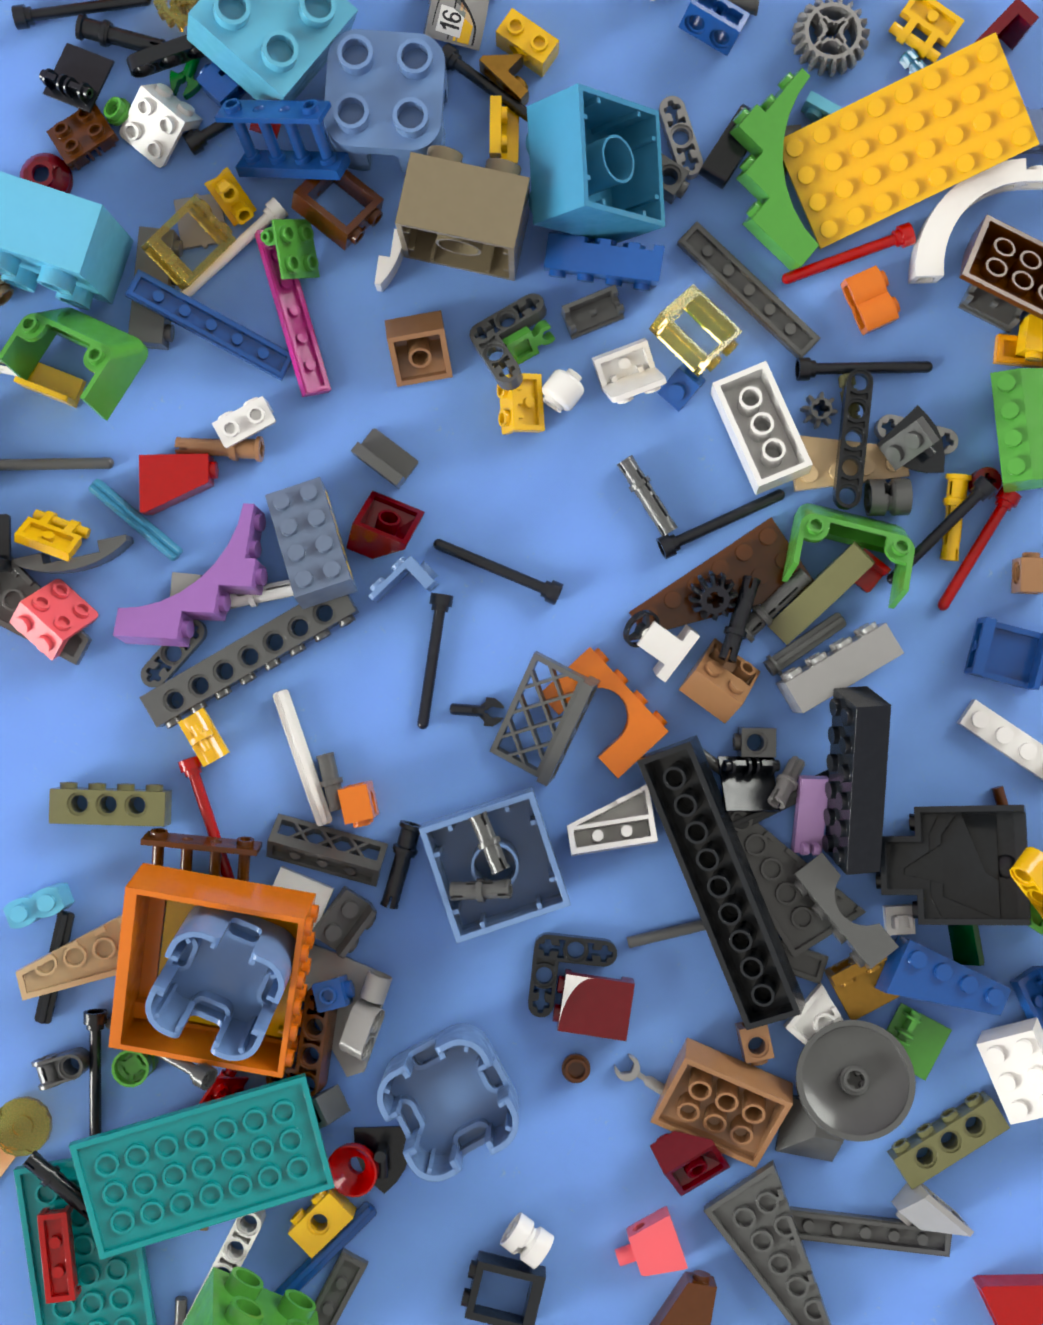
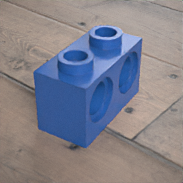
[678,0,750,56]

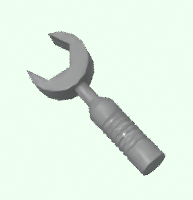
[614,1053,665,1095]

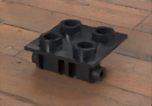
[39,43,115,113]
[717,756,780,812]

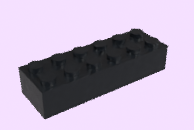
[822,686,891,875]

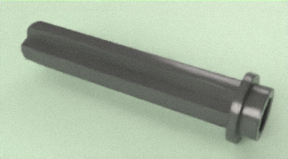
[763,612,846,676]

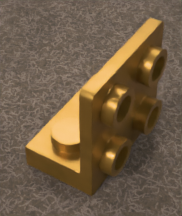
[824,956,900,1020]

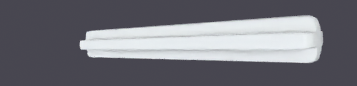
[273,689,333,826]

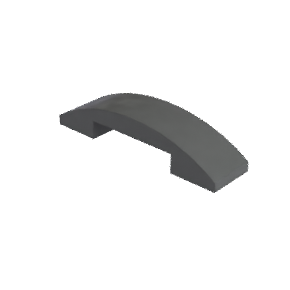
[13,534,134,574]

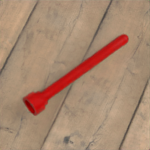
[782,222,916,284]
[937,486,1022,611]
[178,756,235,879]

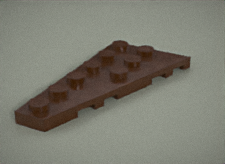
[628,517,813,630]

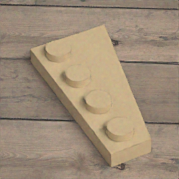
[793,435,910,492]
[15,915,122,1001]

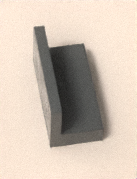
[351,428,418,489]

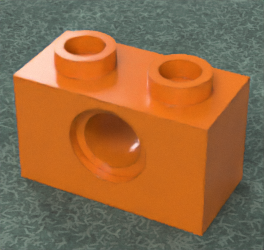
[337,780,379,828]

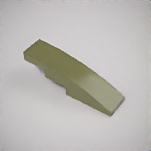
[768,542,875,645]

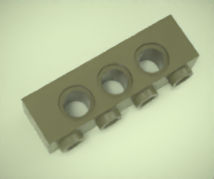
[49,782,172,827]
[887,1091,1010,1190]

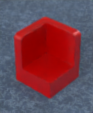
[854,548,891,593]

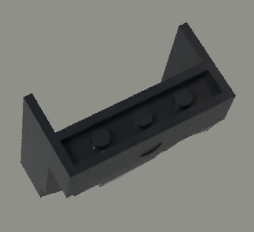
[876,805,1032,925]

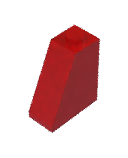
[139,454,219,516]
[972,1274,1043,1325]

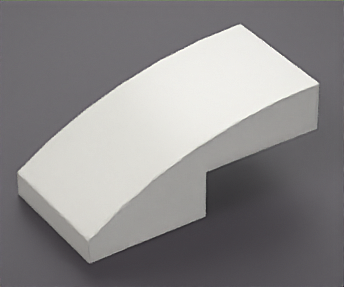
[374,229,404,292]

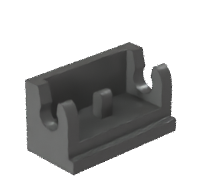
[958,284,1024,333]
[561,285,624,340]

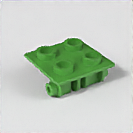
[260,219,320,280]
[886,1003,952,1081]

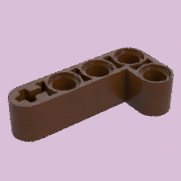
[266,987,338,1097]

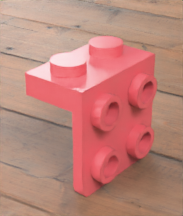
[9,579,98,661]

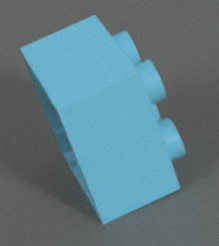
[187,0,358,100]
[0,171,134,310]

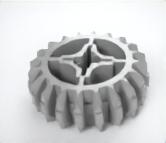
[791,0,870,78]

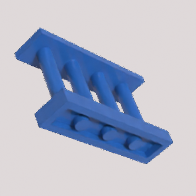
[214,98,351,180]

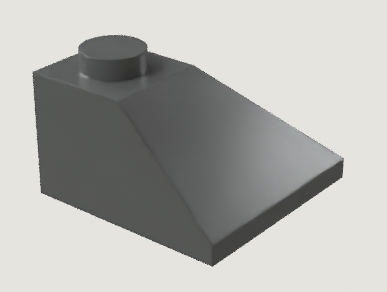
[775,1095,844,1162]

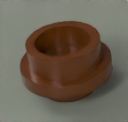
[562,1053,590,1083]

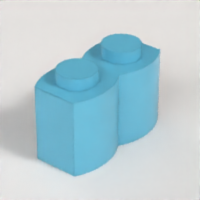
[3,882,75,929]

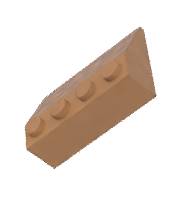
[650,1037,793,1168]

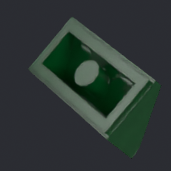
[948,925,985,966]

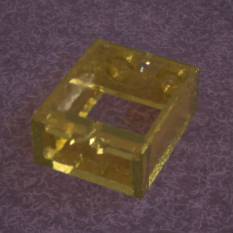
[141,195,236,291]
[649,284,743,376]

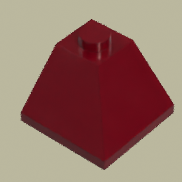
[346,490,425,559]
[650,1131,730,1196]

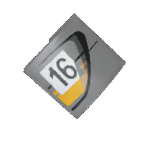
[423,0,489,51]

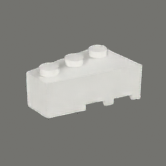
[567,785,658,856]

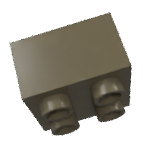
[395,145,530,281]

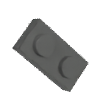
[879,416,940,471]

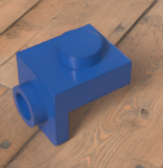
[658,362,706,412]
[312,974,355,1013]

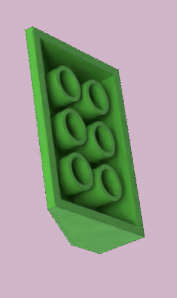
[990,368,1043,493]

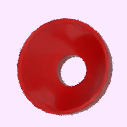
[328,1143,379,1197]

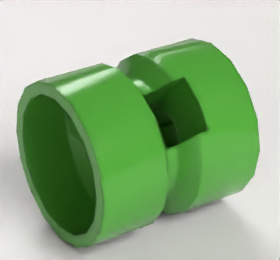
[111,1050,159,1087]

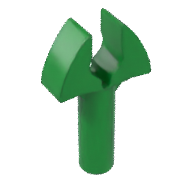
[170,57,202,100]

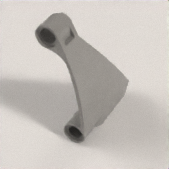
[303,944,392,1077]

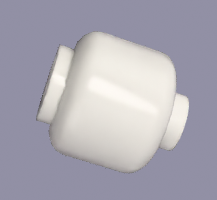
[542,368,584,413]

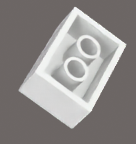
[976,1017,1043,1125]

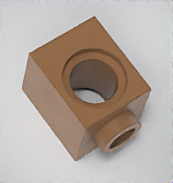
[1011,552,1043,594]
[735,1022,775,1066]

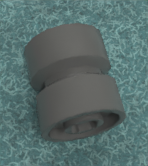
[864,478,913,516]

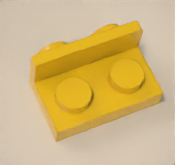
[489,96,519,164]
[497,373,545,435]

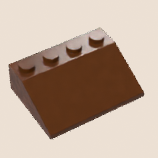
[959,214,1043,320]

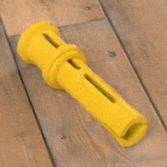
[940,473,972,561]

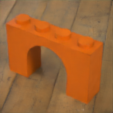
[543,647,669,778]

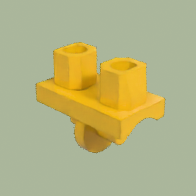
[204,167,257,227]
[178,708,230,767]

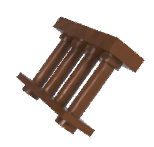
[140,828,262,903]

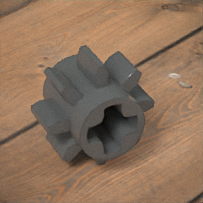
[800,392,838,429]

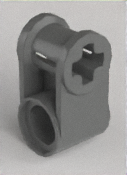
[31,1047,89,1091]

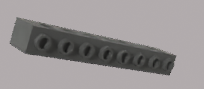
[139,594,359,729]

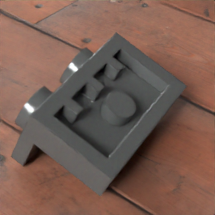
[312,886,377,959]

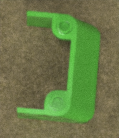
[0,307,148,421]
[782,503,915,609]

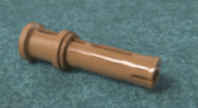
[175,436,265,462]

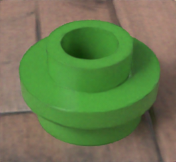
[104,97,131,126]

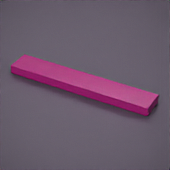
[255,229,331,397]

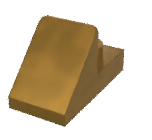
[479,54,529,105]

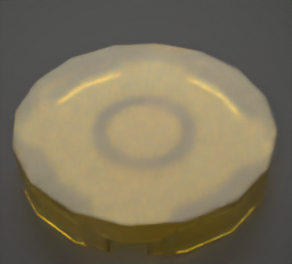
[0,1096,52,1157]

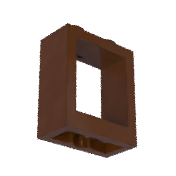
[291,169,384,251]

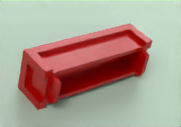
[37,1205,82,1304]

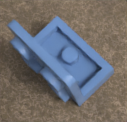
[369,556,439,603]

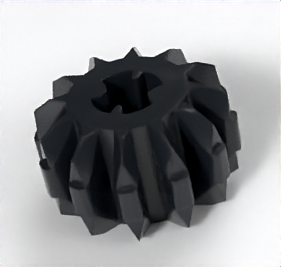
[688,570,738,621]

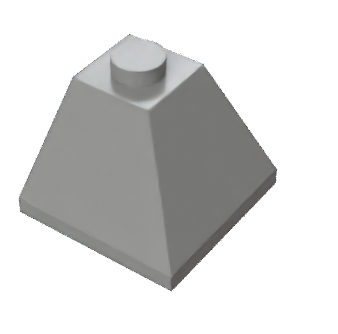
[891,1183,974,1237]

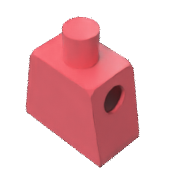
[615,1206,688,1276]

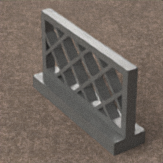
[490,651,600,786]

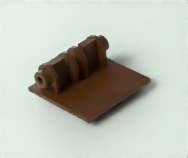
[46,103,119,171]

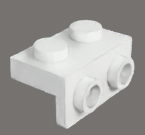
[212,396,276,448]

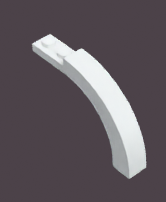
[908,158,1043,284]

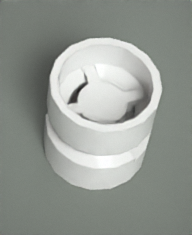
[500,1212,554,1269]

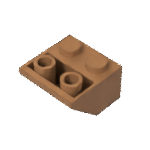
[679,638,761,724]

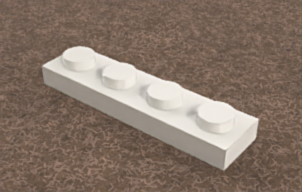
[957,699,1043,781]

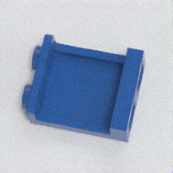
[964,617,1043,690]

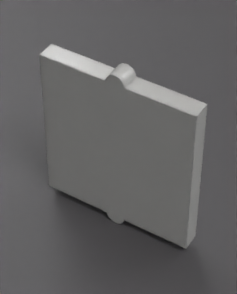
[174,193,229,250]

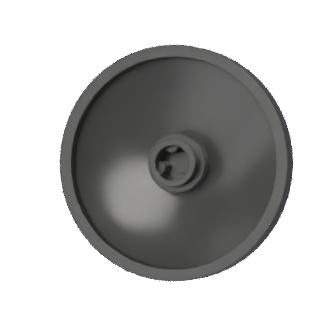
[795,1020,916,1142]

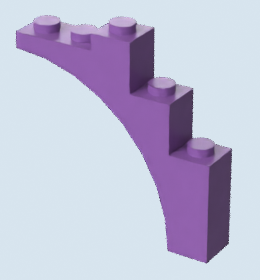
[113,503,268,647]

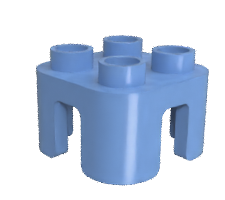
[323,29,449,173]
[145,905,296,1061]
[377,1023,519,1182]

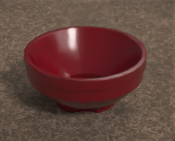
[20,153,73,194]

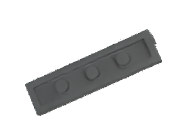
[266,813,388,887]

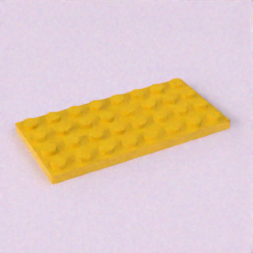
[783,32,1040,249]

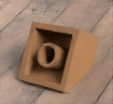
[385,310,453,387]

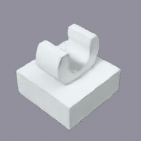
[883,904,916,936]

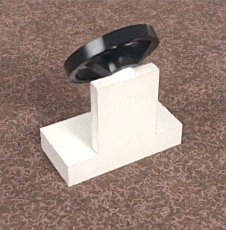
[623,610,700,683]

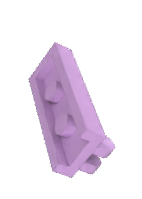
[791,775,829,856]

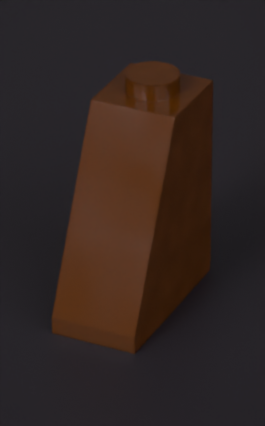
[649,1270,717,1325]

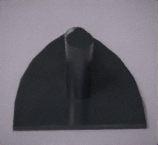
[877,405,945,473]
[354,1126,407,1194]

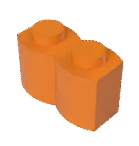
[840,265,900,336]

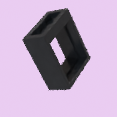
[461,1250,546,1325]

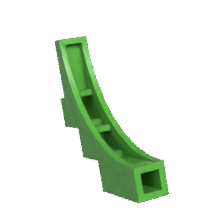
[729,68,819,271]

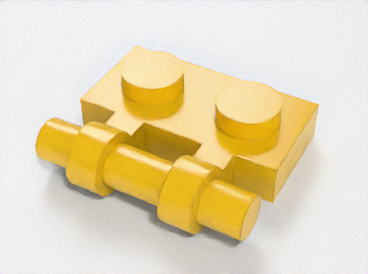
[888,0,965,63]
[14,509,91,562]

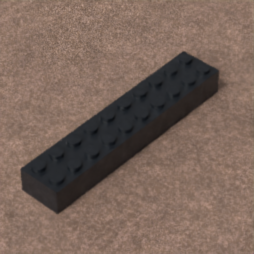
[637,735,806,1030]

